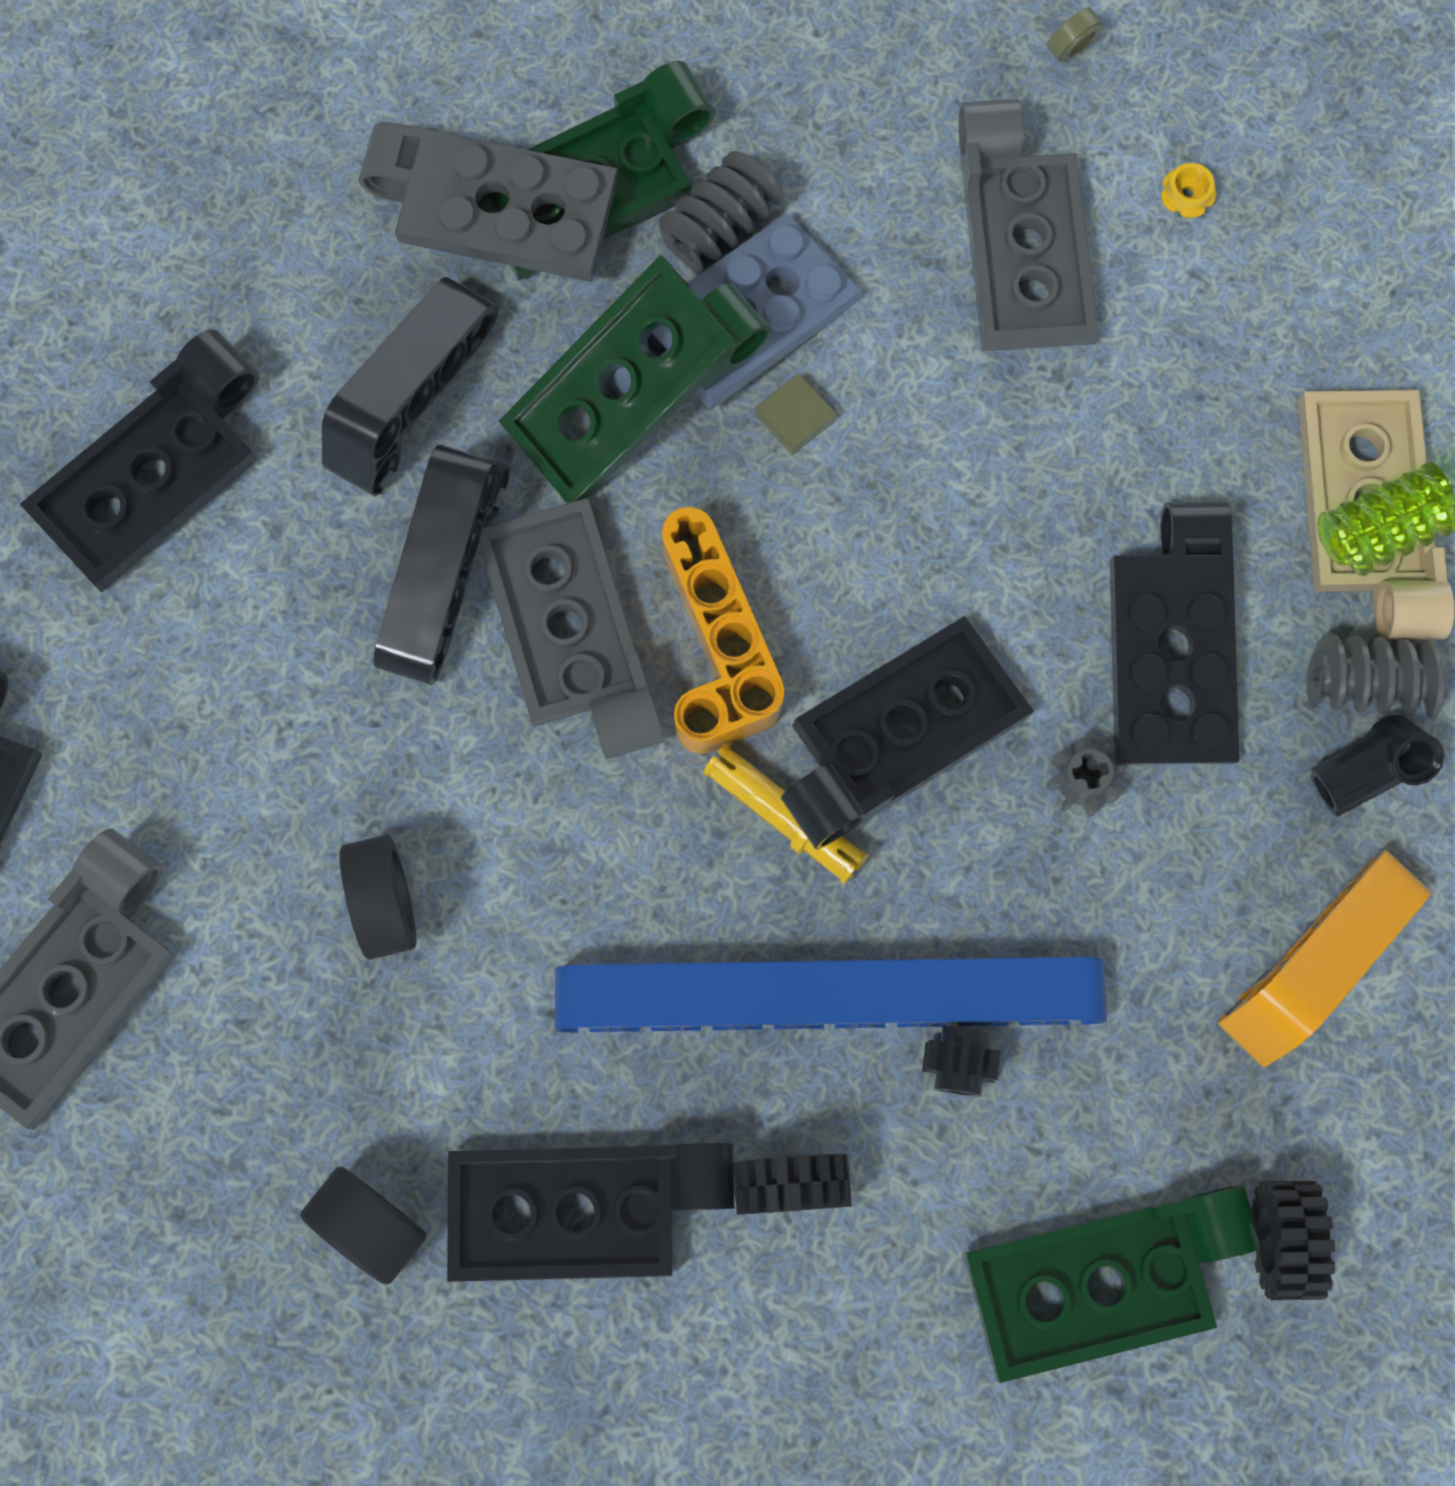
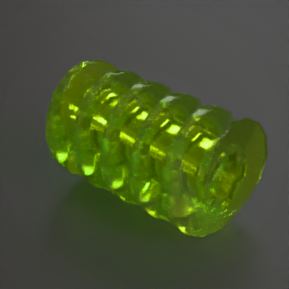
[1317,462,1455,576]

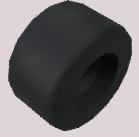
[300,1166,427,1285]

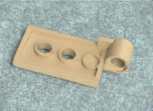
[1298,390,1455,640]

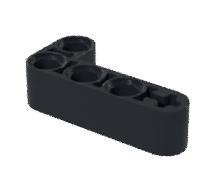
[322,277,498,497]
[373,444,510,685]

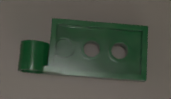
[478,61,715,281]
[963,1184,1263,1383]

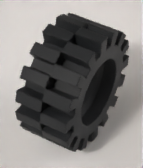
[733,1154,852,1215]
[1252,1180,1335,1301]

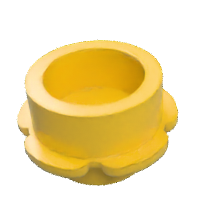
[1161,163,1216,218]

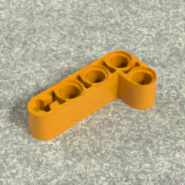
[662,507,785,754]
[1217,849,1432,1068]

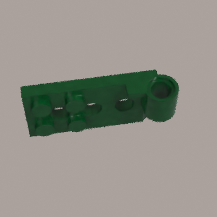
[499,255,771,504]

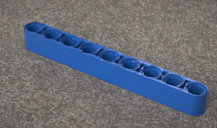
[555,957,1107,1033]

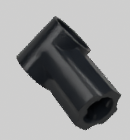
[1310,715,1445,817]

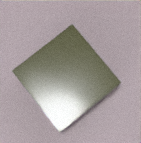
[755,373,836,456]

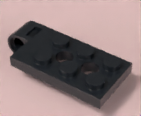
[20,329,259,593]
[1110,501,1239,765]
[781,616,1034,850]
[447,1143,735,1282]

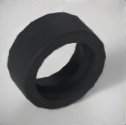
[339,834,417,960]

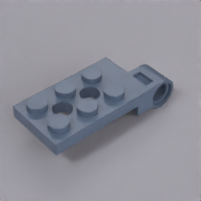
[607,213,862,410]

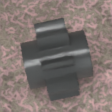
[1046,738,1125,817]

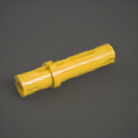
[703,743,869,885]

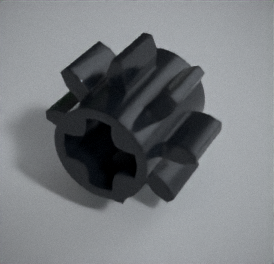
[922,1026,1002,1097]

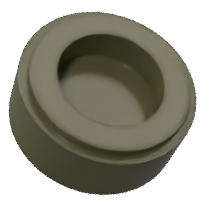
[1047,7,1103,62]

